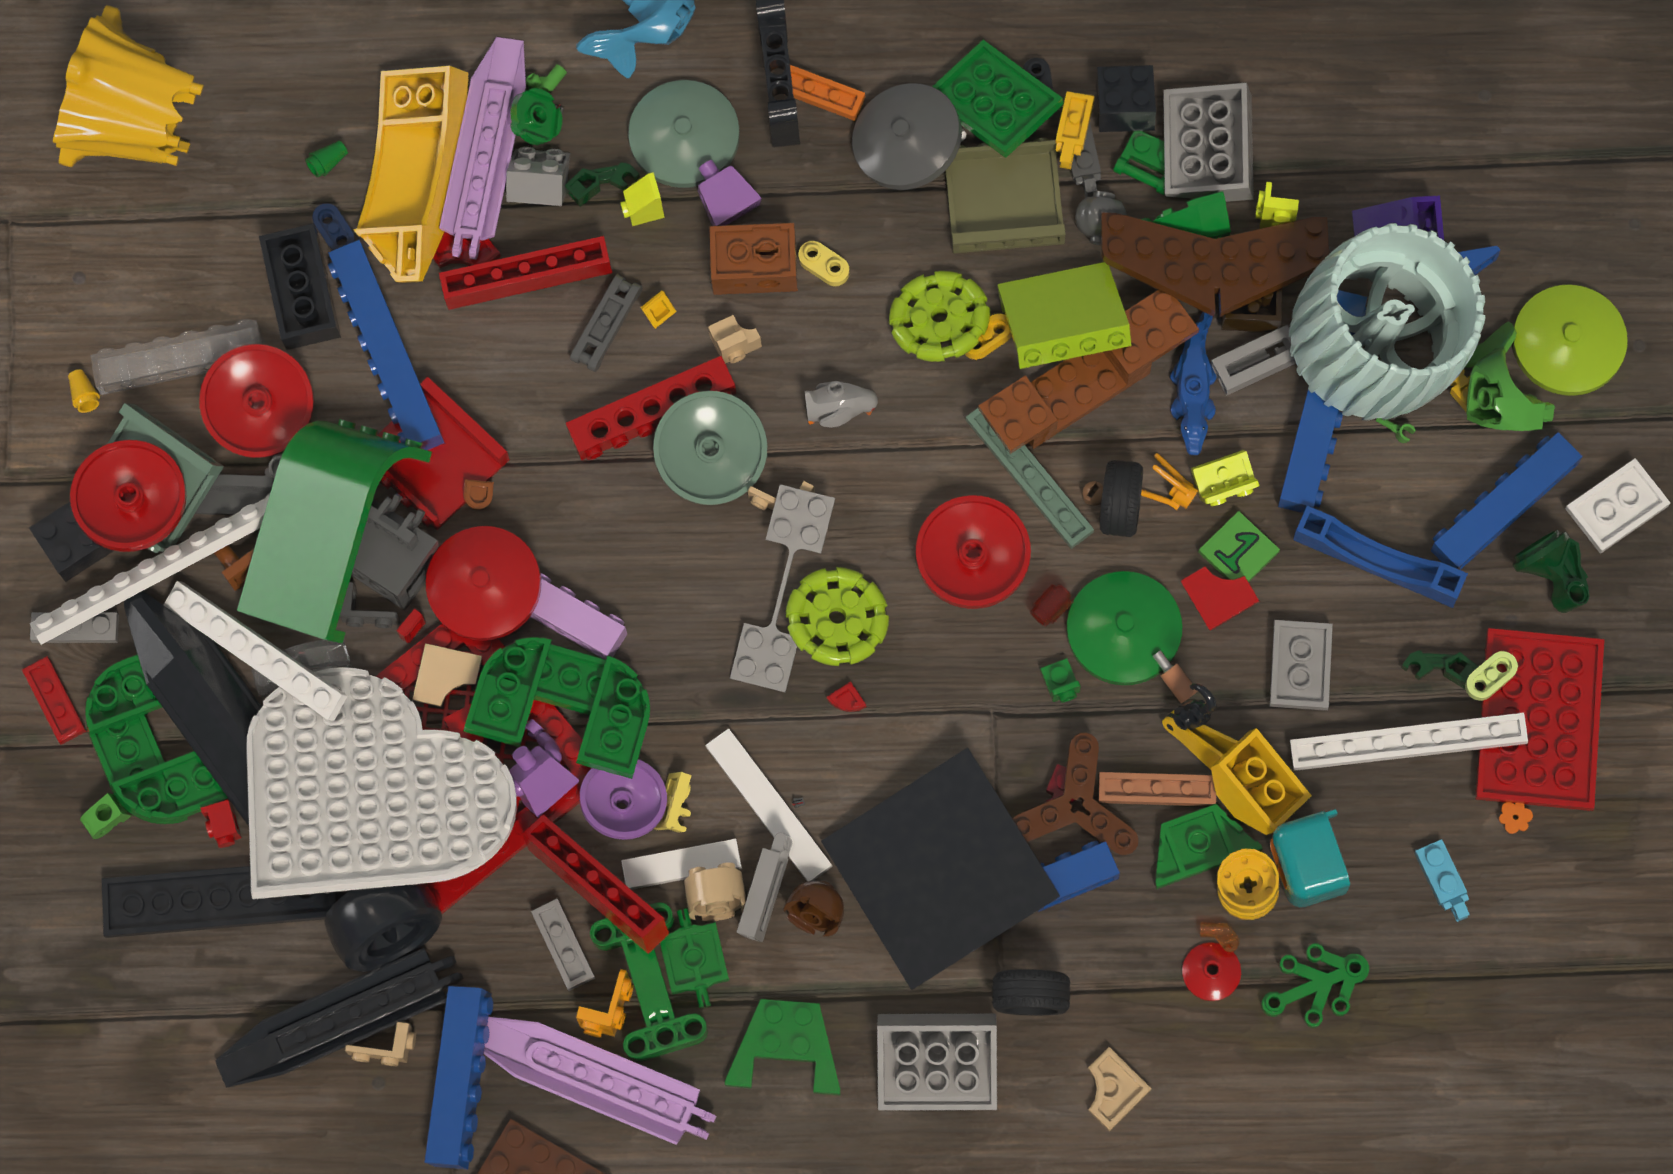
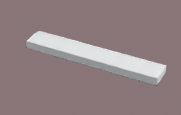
[705,728,832,881]

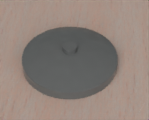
[852,83,962,190]

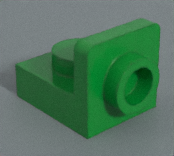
[1040,658,1081,703]

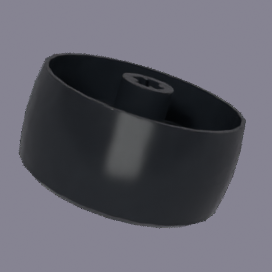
[324,883,442,971]

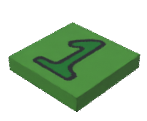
[1198,511,1280,582]

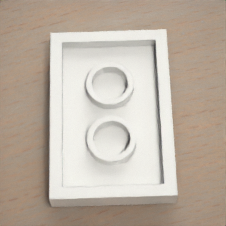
[1565,458,1670,554]

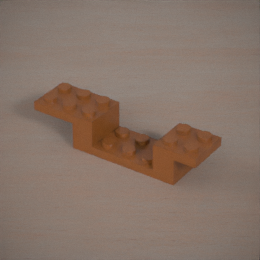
[978,290,1199,454]

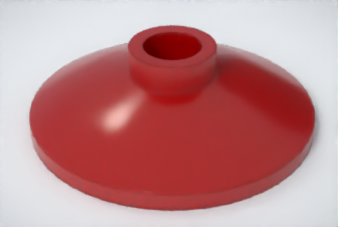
[1182,942,1241,1001]

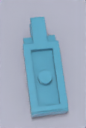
[1414,839,1470,922]

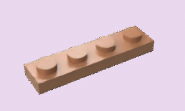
[1099,772,1216,806]

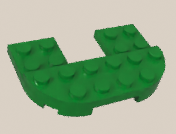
[464,637,650,779]
[85,655,230,824]

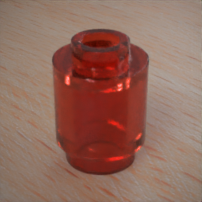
[1029,584,1072,627]

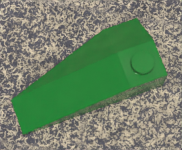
[1141,191,1231,239]

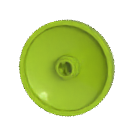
[1512,285,1628,396]

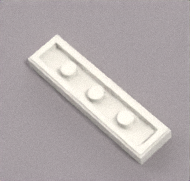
[621,839,742,890]

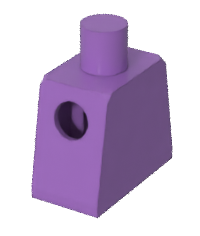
[698,160,761,226]

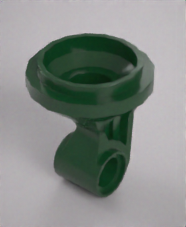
[1512,530,1589,613]

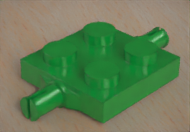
[660,909,729,1008]

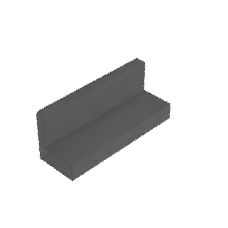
[195,474,274,515]

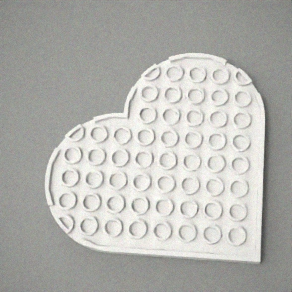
[247,667,517,899]

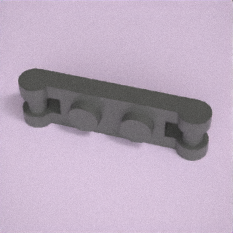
[570,274,643,372]

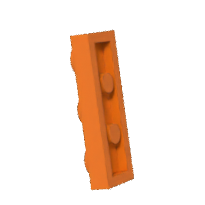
[784,65,865,121]

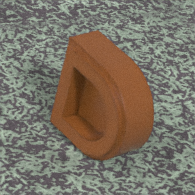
[463,479,494,510]

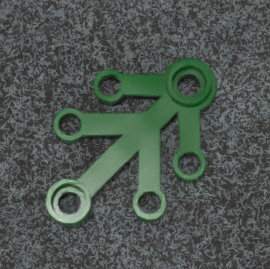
[1261,943,1369,1028]

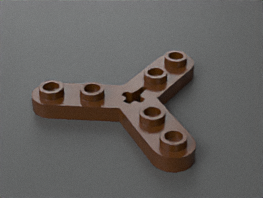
[1012,733,1138,855]

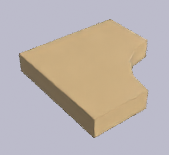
[412,643,482,707]
[1088,1047,1151,1132]

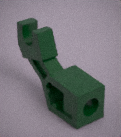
[565,162,640,207]
[1401,650,1479,690]

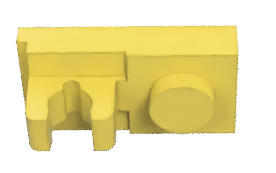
[654,772,691,833]

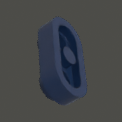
[312,203,356,251]

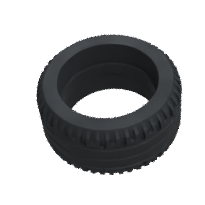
[1100,460,1143,537]
[992,969,1070,1016]

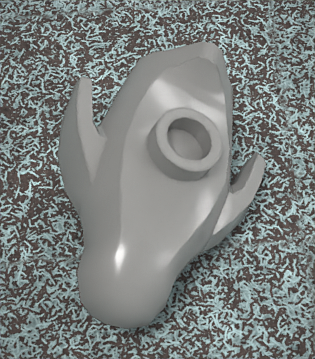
[805,381,878,428]

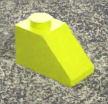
[620,172,665,226]

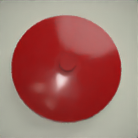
[199,344,314,458]
[70,440,187,552]
[916,495,1031,609]
[426,526,542,641]

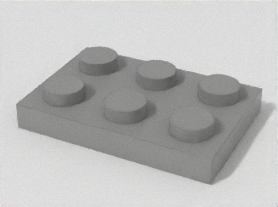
[1270,620,1333,711]

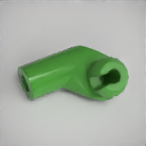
[526,64,567,92]

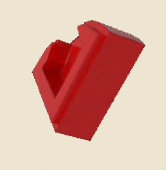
[826,681,867,712]

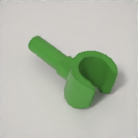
[1376,418,1416,443]

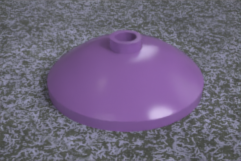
[579,759,667,840]

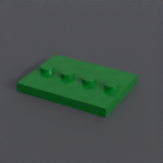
[932,40,1064,158]

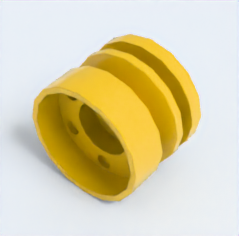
[1217,849,1279,920]

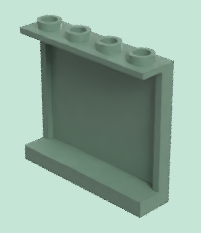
[107,403,224,553]

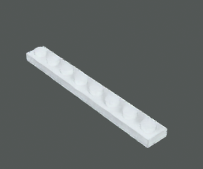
[164,581,348,721]
[1290,713,1528,771]

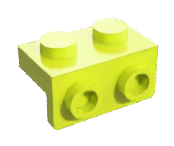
[1255,182,1299,229]
[1191,450,1260,506]

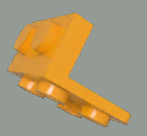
[576,969,634,1038]

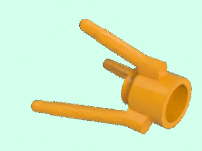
[1141,453,1199,510]

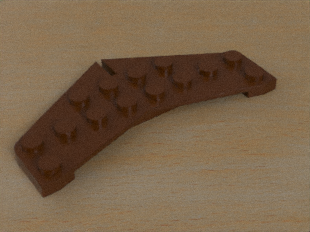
[1101,213,1329,317]

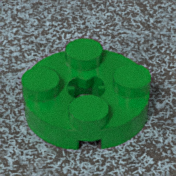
[510,88,562,145]

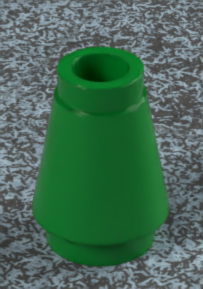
[305,140,348,178]

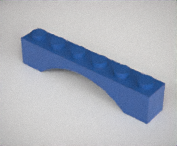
[1293,506,1468,608]

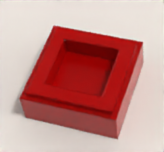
[396,608,426,644]

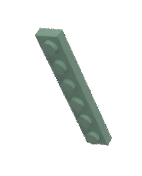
[966,408,1094,549]

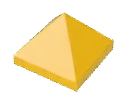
[640,290,677,329]

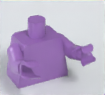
[509,719,579,818]

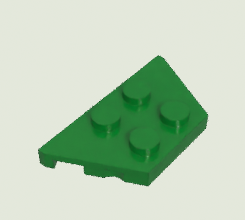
[1155,804,1263,889]

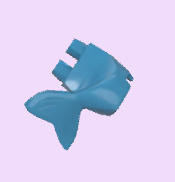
[576,0,695,78]

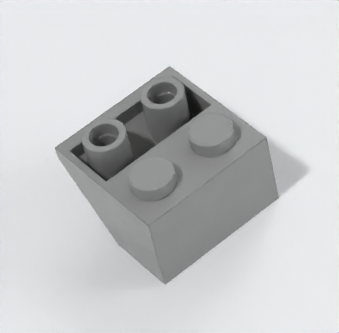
[506,147,570,206]

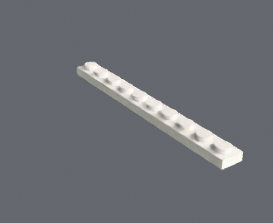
[29,493,270,645]

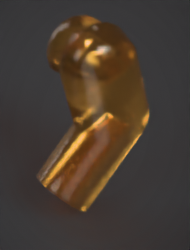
[1200,922,1240,952]

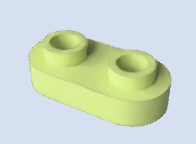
[1465,651,1518,701]

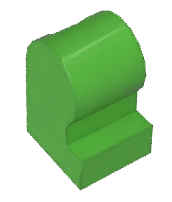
[80,793,132,839]

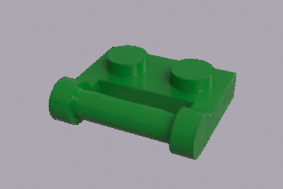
[1113,131,1165,195]

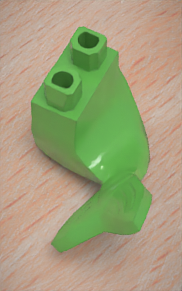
[1465,322,1555,431]

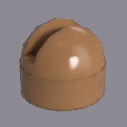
[1082,481,1103,506]

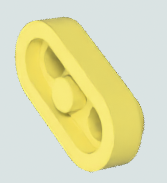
[798,241,849,286]

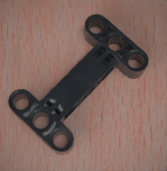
[756,0,800,148]

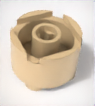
[684,862,746,922]

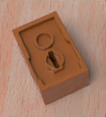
[710,223,798,295]

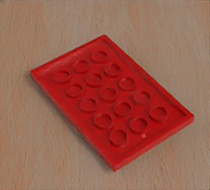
[1475,628,1604,811]

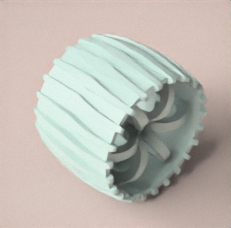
[1289,223,1485,421]

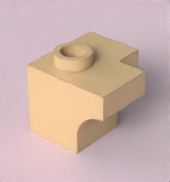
[708,315,762,364]

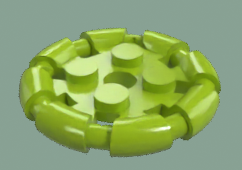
[889,271,990,362]
[786,567,889,666]

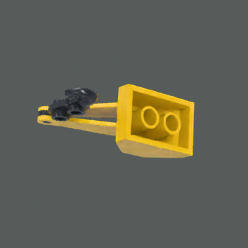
[1162,683,1312,835]

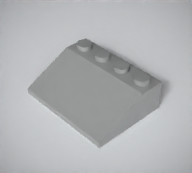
[1164,83,1254,202]
[877,1014,997,1110]

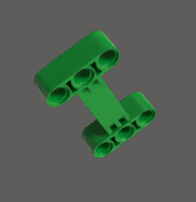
[590,902,708,1062]

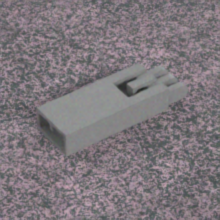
[1211,325,1296,396]
[736,832,792,943]

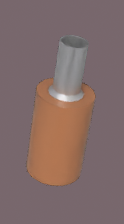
[1153,650,1198,703]

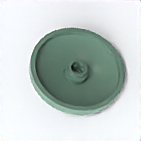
[628,80,740,188]
[653,391,767,505]

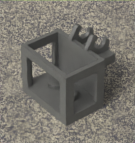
[351,494,440,611]

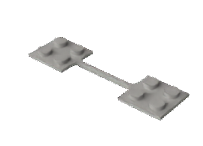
[730,485,835,693]

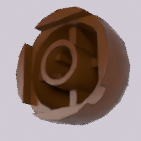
[784,881,844,937]

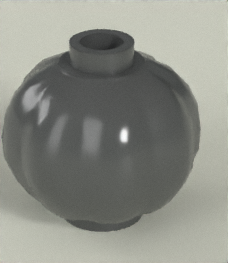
[1075,191,1127,245]

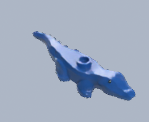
[1170,312,1217,455]

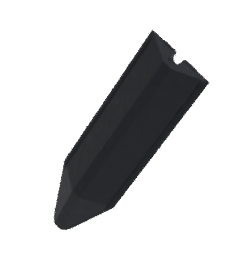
[124,591,262,826]

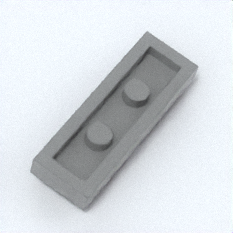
[30,612,119,643]
[531,899,595,991]

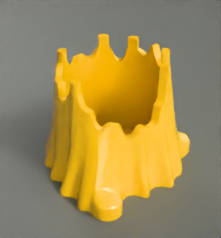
[53,5,204,167]

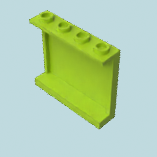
[997,262,1131,369]

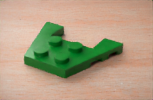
[725,999,841,1095]

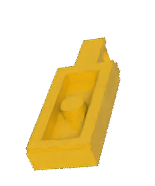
[1056,91,1094,170]

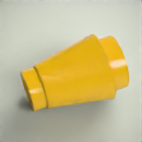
[68,369,100,413]

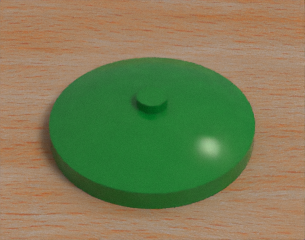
[1067,571,1182,685]

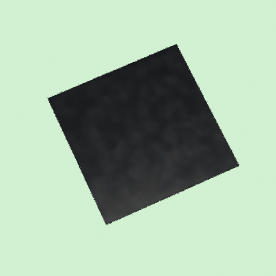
[821,747,1060,990]

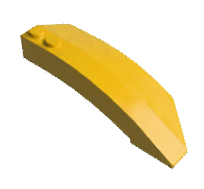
[353,66,469,283]

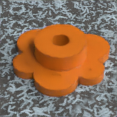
[1499,802,1533,834]

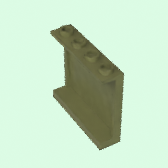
[945,138,1065,254]

